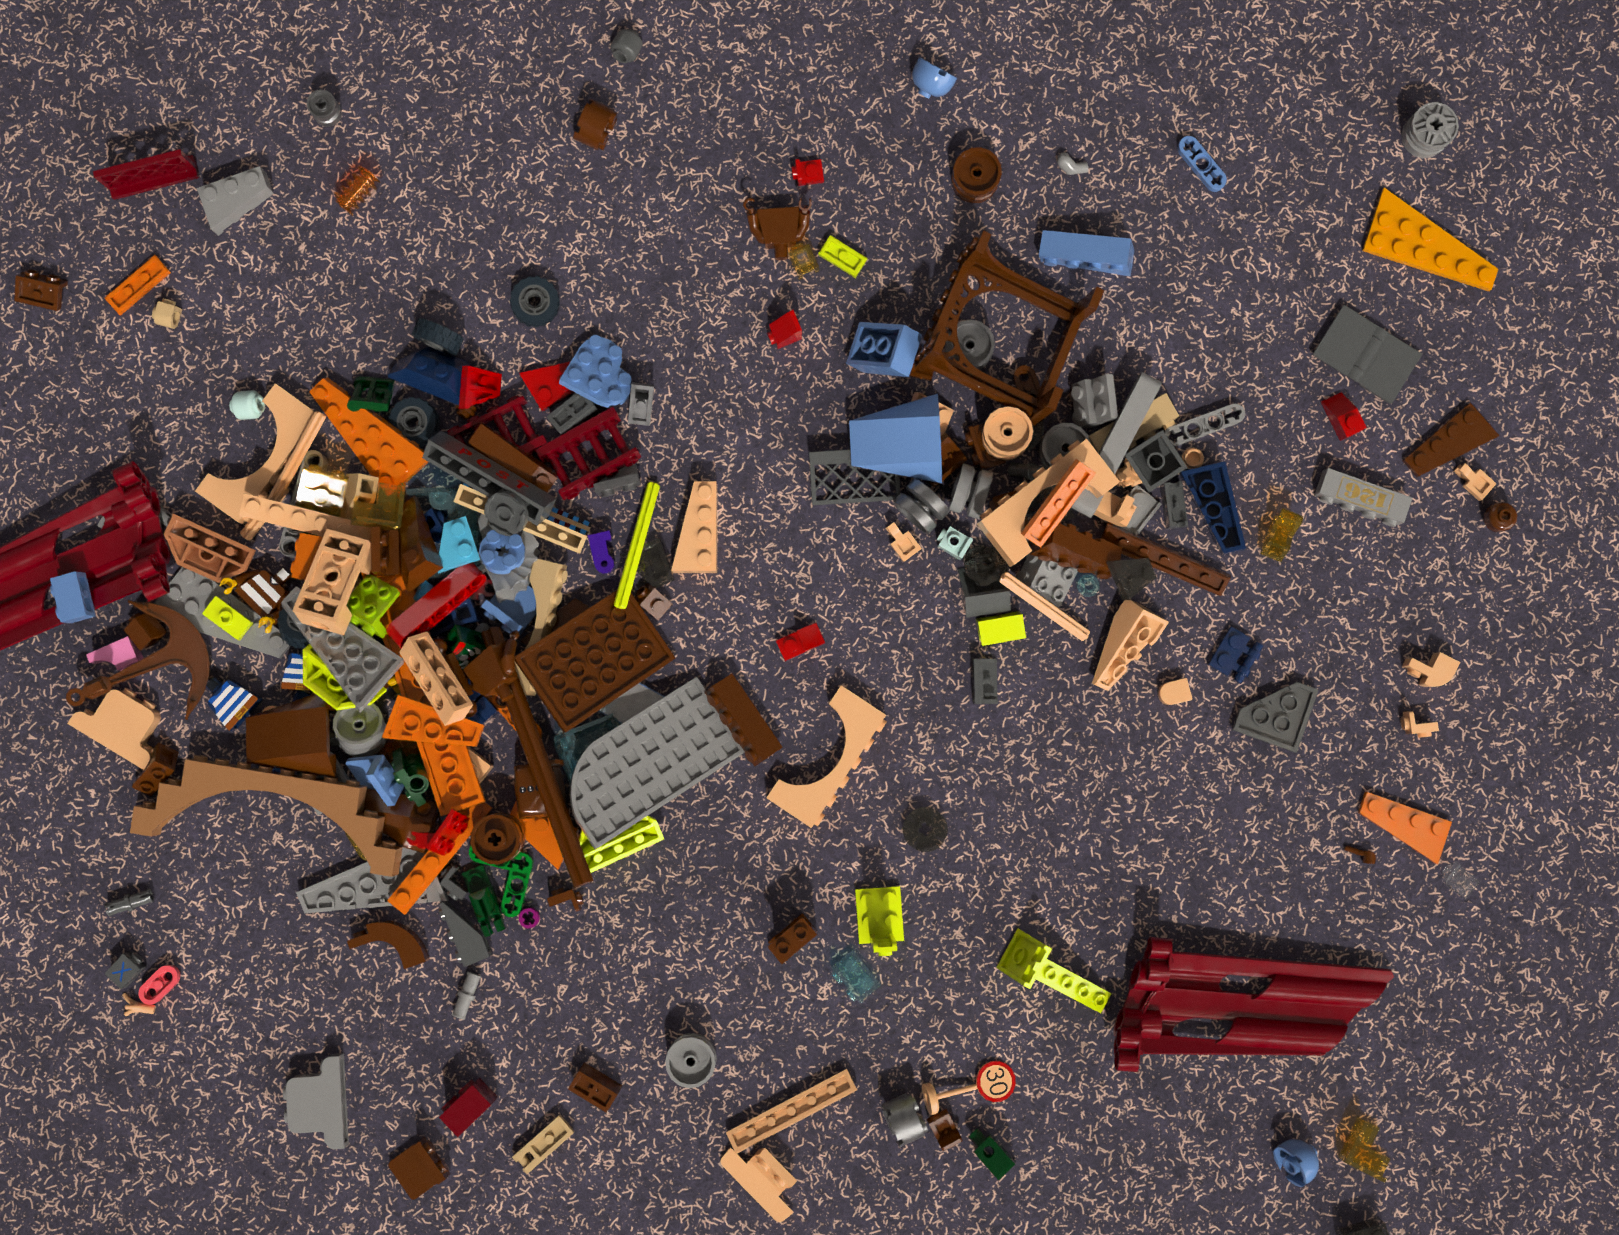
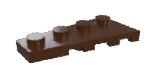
[1402,403,1500,477]

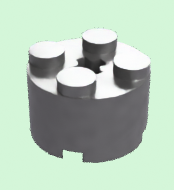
[881,1093,928,1148]

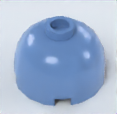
[912,57,957,99]
[1273,1139,1319,1187]

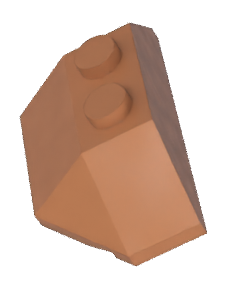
[164,514,256,583]

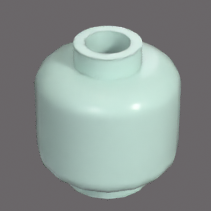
[229,390,265,420]

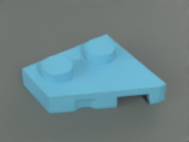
[438,516,480,573]

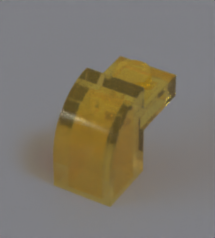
[1260,508,1304,562]

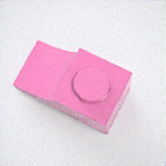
[86,636,144,671]

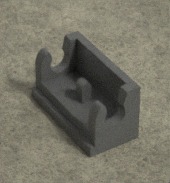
[547,393,600,435]
[1160,481,1188,529]
[972,659,998,704]

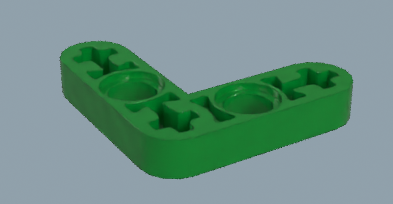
[469,846,534,917]

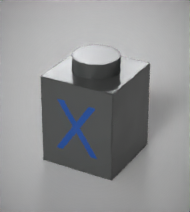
[105,951,147,989]

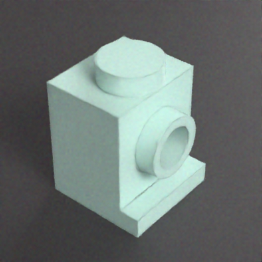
[937,526,973,560]

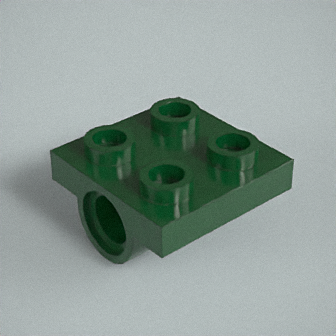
[391,748,429,807]

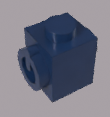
[424,508,454,544]

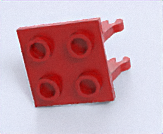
[407,809,470,856]

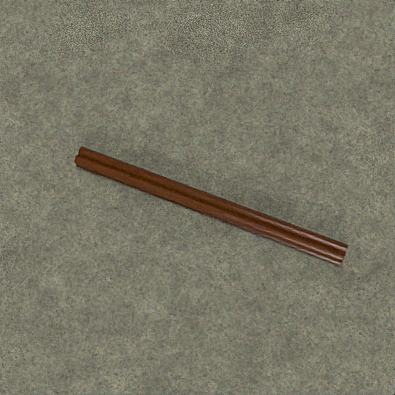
[481,626,594,888]

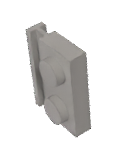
[1116,485,1162,535]

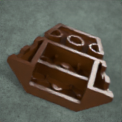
[246,694,337,778]

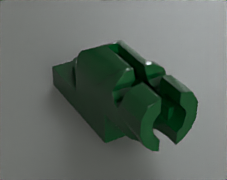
[462,864,506,937]

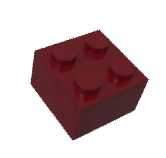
[439,1077,498,1137]

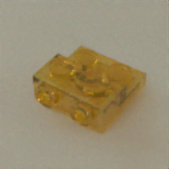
[295,464,349,517]

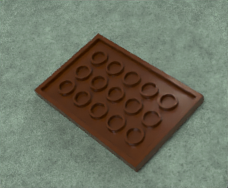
[515,589,676,734]

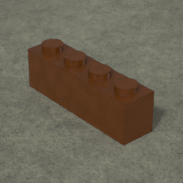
[704,673,783,767]

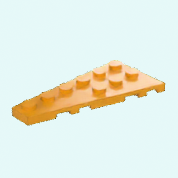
[1362,188,1498,291]

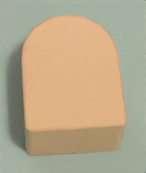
[1158,678,1192,705]

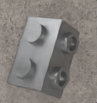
[593,464,641,497]

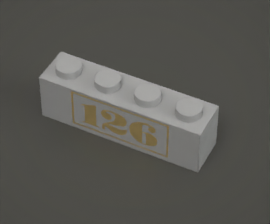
[1314,468,1412,527]

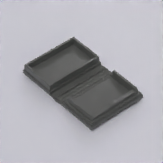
[1312,305,1422,404]

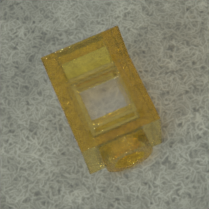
[788,243,819,280]

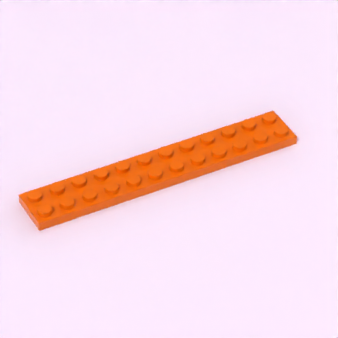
[361,571,486,817]

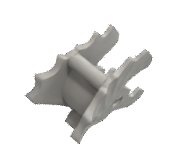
[473,513,540,603]

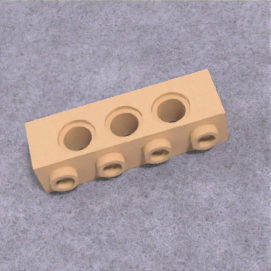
[399,632,473,726]

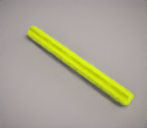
[614,482,660,609]

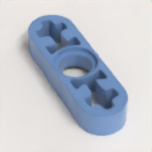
[1177,136,1227,192]

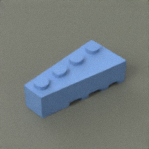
[1039,230,1134,276]

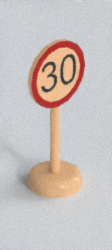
[922,1061,1016,1115]

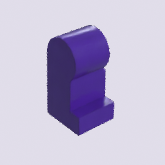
[588,530,615,574]

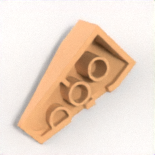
[1092,597,1169,691]

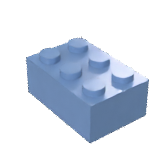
[846,322,922,377]

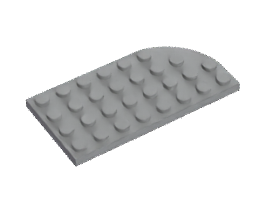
[570,677,745,850]

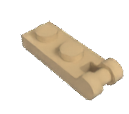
[512,1114,575,1174]

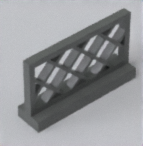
[809,449,900,505]

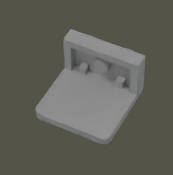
[1016,553,1078,607]

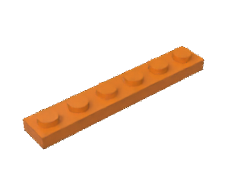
[387,802,493,915]

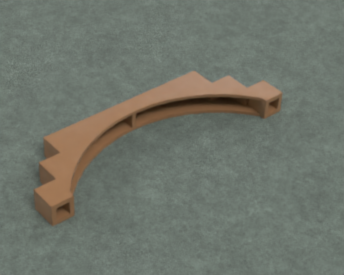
[130,755,403,877]

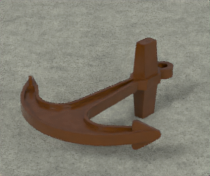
[66,600,210,720]

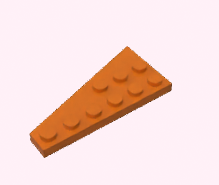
[309,377,428,497]

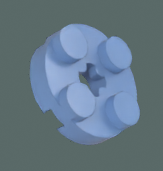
[479,530,525,574]

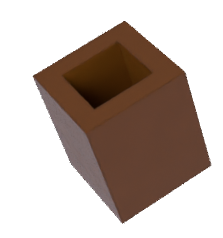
[124,613,166,651]

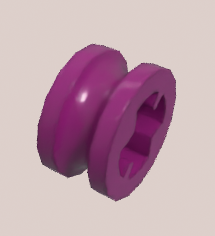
[519,908,540,929]

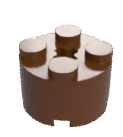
[573,98,618,151]

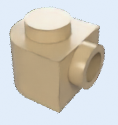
[152,298,182,329]

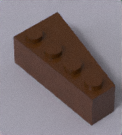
[1030,521,1122,579]

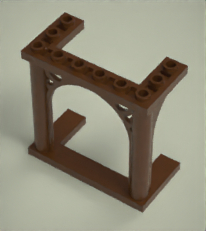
[915,230,1104,425]

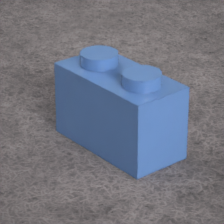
[50,571,96,623]

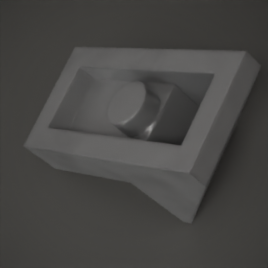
[628,382,654,426]

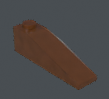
[468,423,558,493]
[398,495,443,592]
[363,789,440,853]

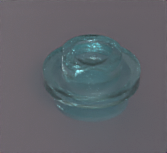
[1077,575,1100,597]

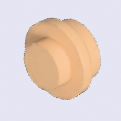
[1181,448,1204,470]

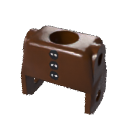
[513,759,569,819]

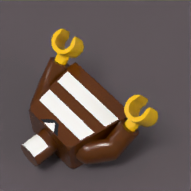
[219,567,292,633]

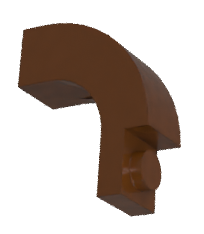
[347,921,430,969]

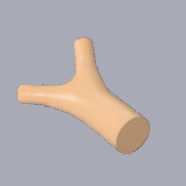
[122,993,156,1016]

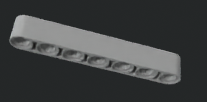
[1071,372,1162,518]

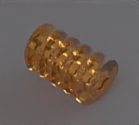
[334,165,381,216]

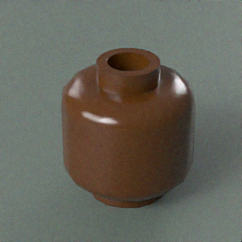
[1483,502,1517,532]

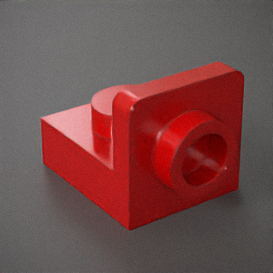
[791,159,824,186]

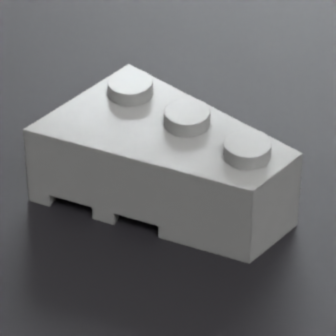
[197,166,274,236]

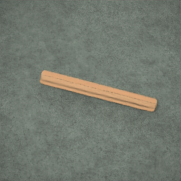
[267,411,326,502]
[999,572,1090,641]

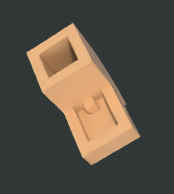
[1094,492,1137,527]
[1402,652,1460,687]

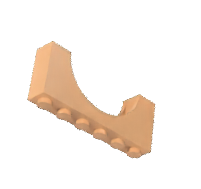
[195,383,315,525]
[977,439,1120,567]
[767,685,887,828]

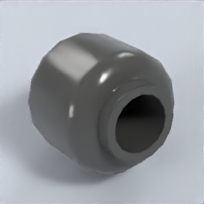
[610,29,643,63]

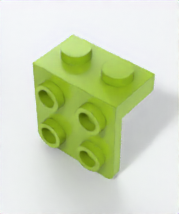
[346,574,400,639]

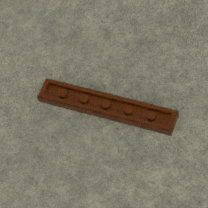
[1100,522,1231,596]

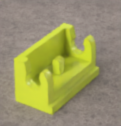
[976,611,1026,646]

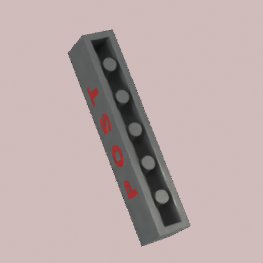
[422,431,556,526]

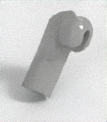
[1057,152,1088,175]

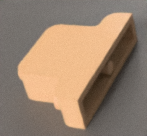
[67,688,161,770]

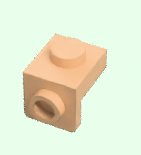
[1401,711,1439,737]

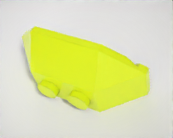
[302,644,387,710]
[578,816,664,873]

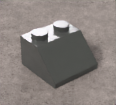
[1125,430,1188,492]
[958,562,1011,618]

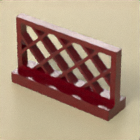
[93,149,199,200]

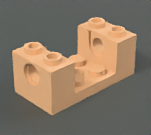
[292,529,371,635]

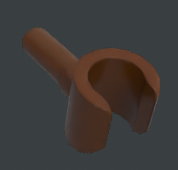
[1344,845,1376,864]

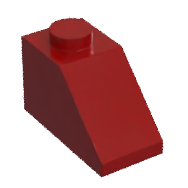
[767,310,802,349]
[1321,392,1367,441]

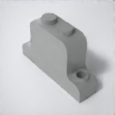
[283,1053,349,1149]

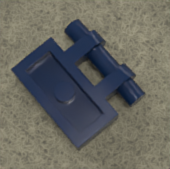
[1207,627,1263,684]

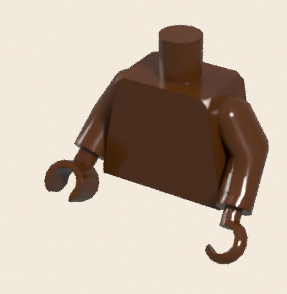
[743,197,812,260]
[463,630,519,702]

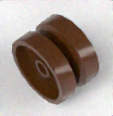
[951,147,1002,203]
[470,813,526,864]

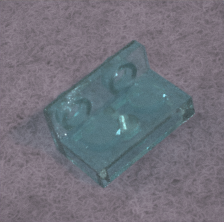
[831,949,881,1004]

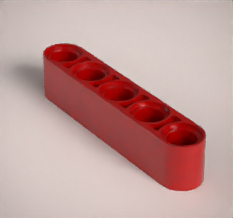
[386,562,487,648]

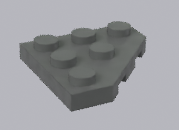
[1232,682,1318,753]

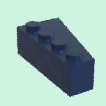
[1179,461,1246,555]

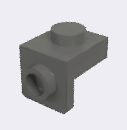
[440,864,469,900]

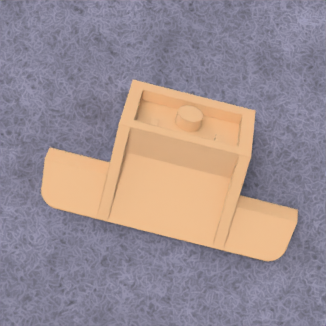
[721,1148,797,1222]

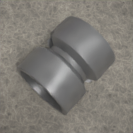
[307,89,342,127]

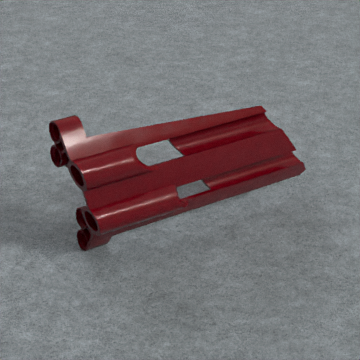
[0,461,170,651]
[1113,937,1394,1072]

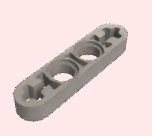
[1164,404,1245,447]

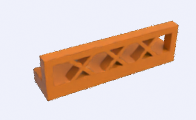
[1021,459,1096,548]

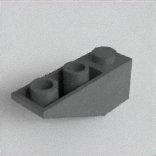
[439,901,493,967]

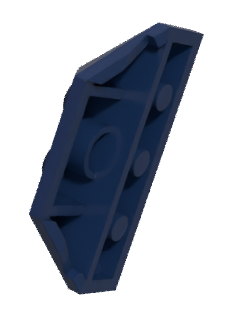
[388,346,469,405]

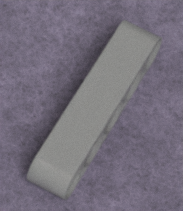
[279,450,328,558]

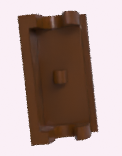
[568,1062,622,1113]

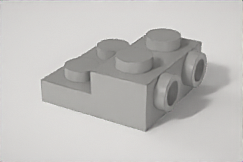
[1069,374,1118,428]

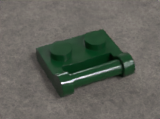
[347,376,395,412]

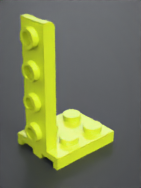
[855,886,904,956]
[996,929,1112,1013]

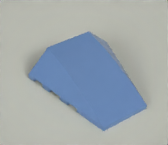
[849,394,942,483]

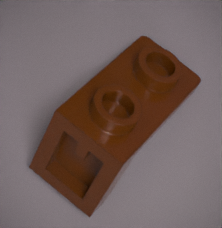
[132,742,179,796]

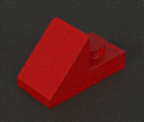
[776,623,825,661]

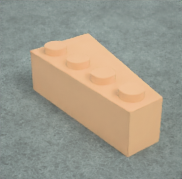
[671,481,717,573]

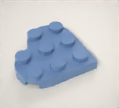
[559,335,632,408]

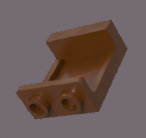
[768,913,817,964]

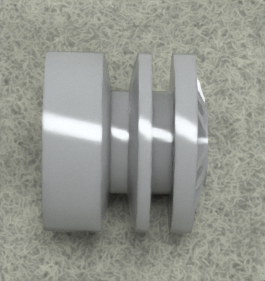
[1401,102,1459,158]

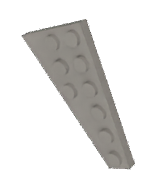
[154,567,291,659]
[281,586,404,713]
[296,847,449,913]

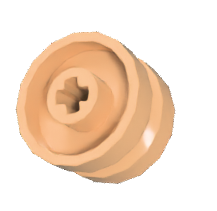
[981,407,1033,460]

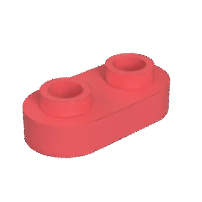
[139,965,180,1005]

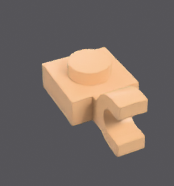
[1453,463,1496,501]
[885,522,922,562]

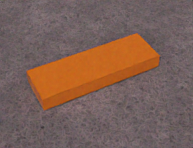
[105,255,171,316]

